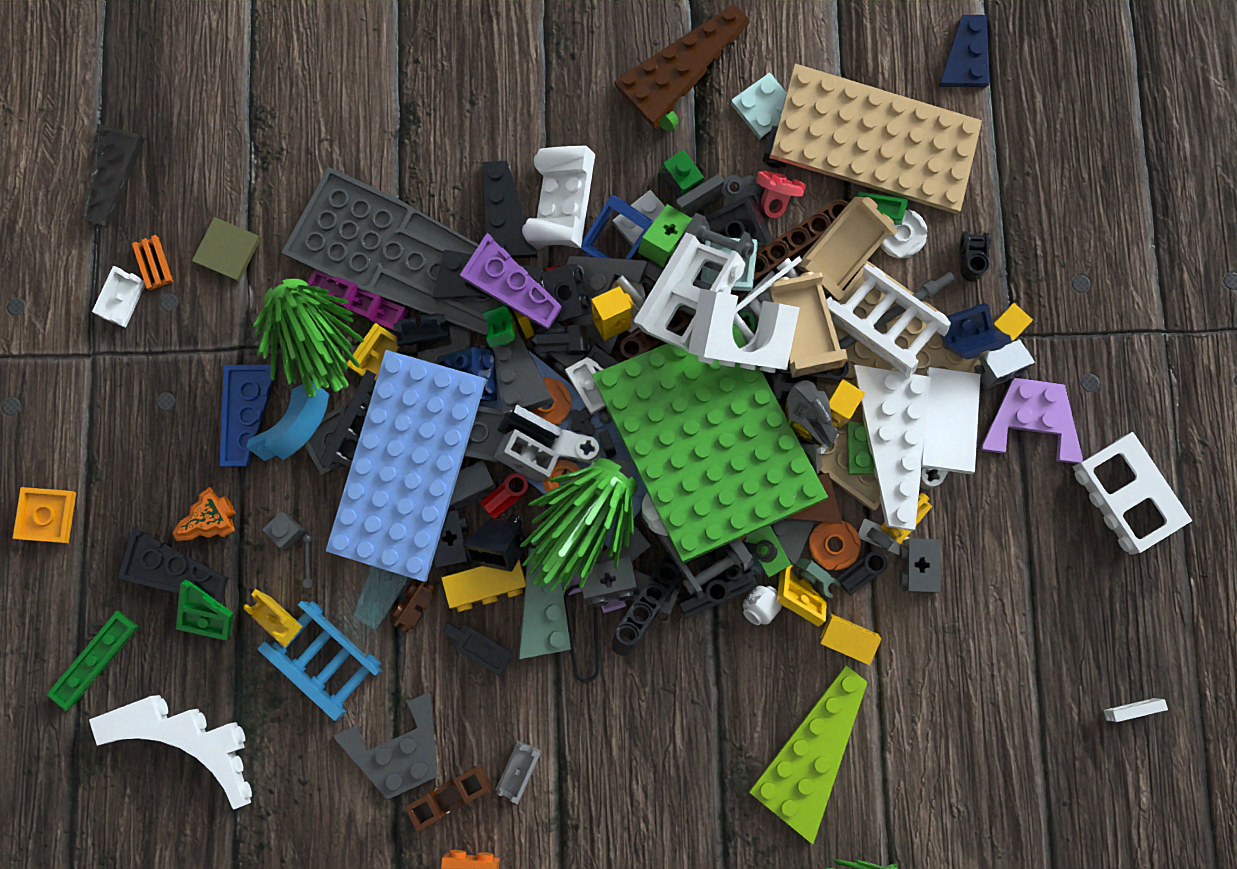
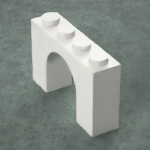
[688,289,800,373]

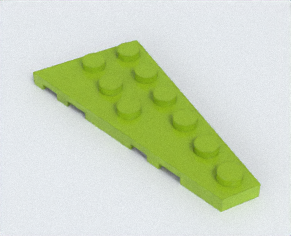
[748,665,868,844]

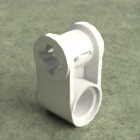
[551,430,601,464]

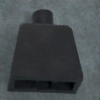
[463,515,526,572]

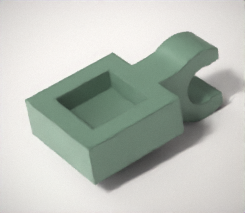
[795,557,841,598]

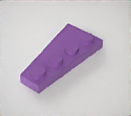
[460,233,562,330]

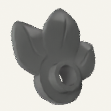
[722,175,765,210]

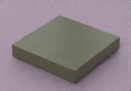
[192,217,261,282]

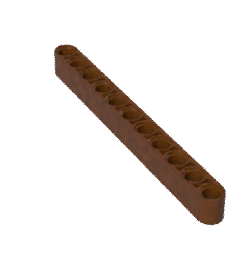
[620,200,848,361]

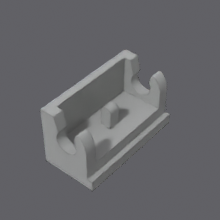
[496,740,542,805]

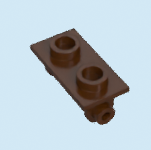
[390,579,436,632]

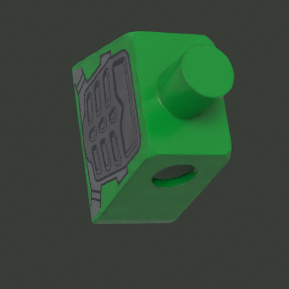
[658,150,704,199]

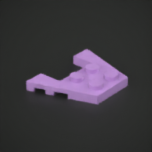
[980,378,1083,464]

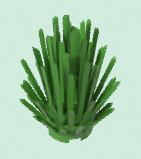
[253,279,364,398]
[520,458,638,593]

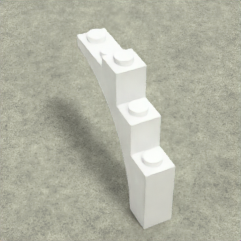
[89,695,252,810]

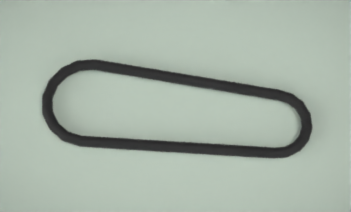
[564,584,599,683]

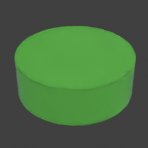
[659,111,679,131]

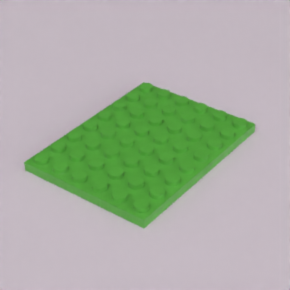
[592,323,828,564]

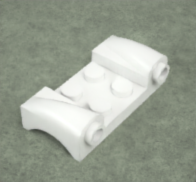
[522,146,595,250]

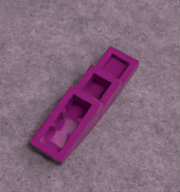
[307,269,409,332]

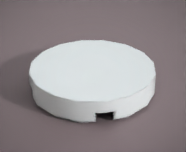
[880,210,927,258]

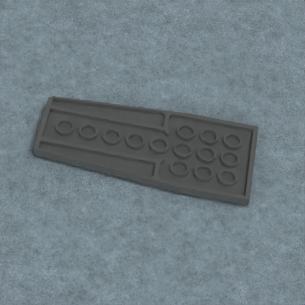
[281,167,503,337]

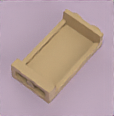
[796,197,898,301]
[769,272,848,378]

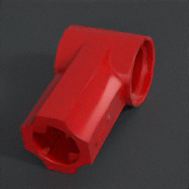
[480,473,530,519]

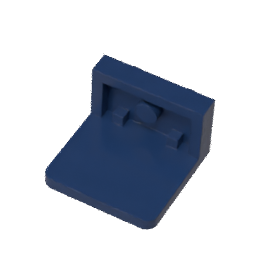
[940,303,1011,360]
[436,347,497,402]

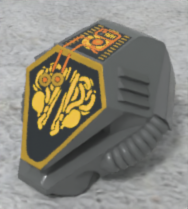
[785,381,838,447]

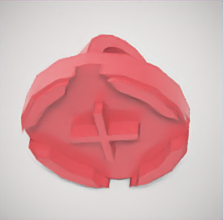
[755,170,806,218]

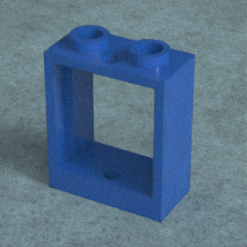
[581,195,654,276]

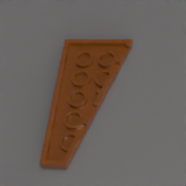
[614,4,748,129]

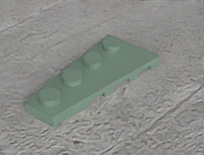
[517,547,571,659]

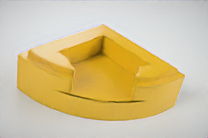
[512,309,535,339]

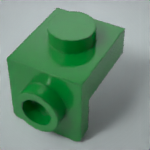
[483,304,516,348]

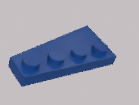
[220,365,277,467]

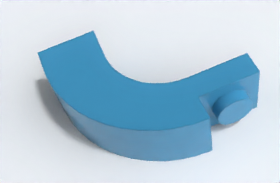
[247,380,329,461]

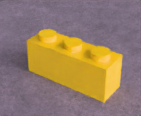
[442,558,526,612]

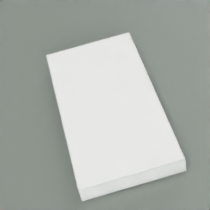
[921,367,980,474]

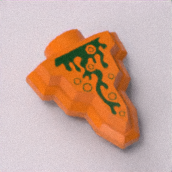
[172,487,236,541]

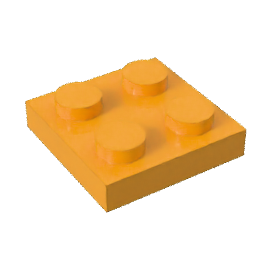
[13,487,76,544]

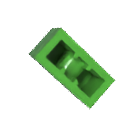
[638,204,692,267]

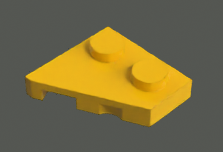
[777,562,827,627]

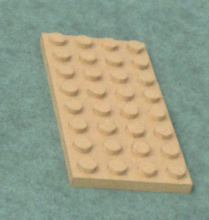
[769,63,982,214]

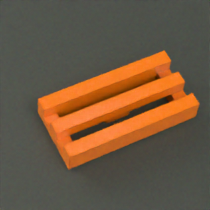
[132,235,173,291]

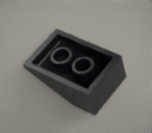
[700,195,774,274]

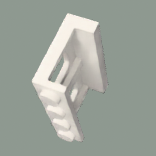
[634,232,746,352]
[1073,432,1192,555]

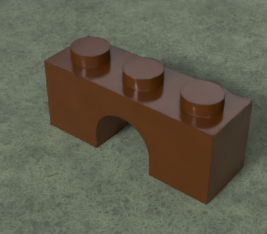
[404,763,493,832]

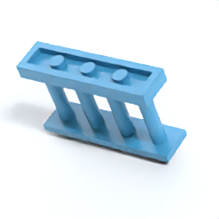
[257,601,383,721]

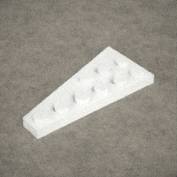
[852,365,930,531]

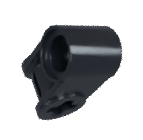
[959,231,991,282]

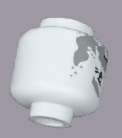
[743,586,782,625]

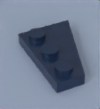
[938,15,989,87]

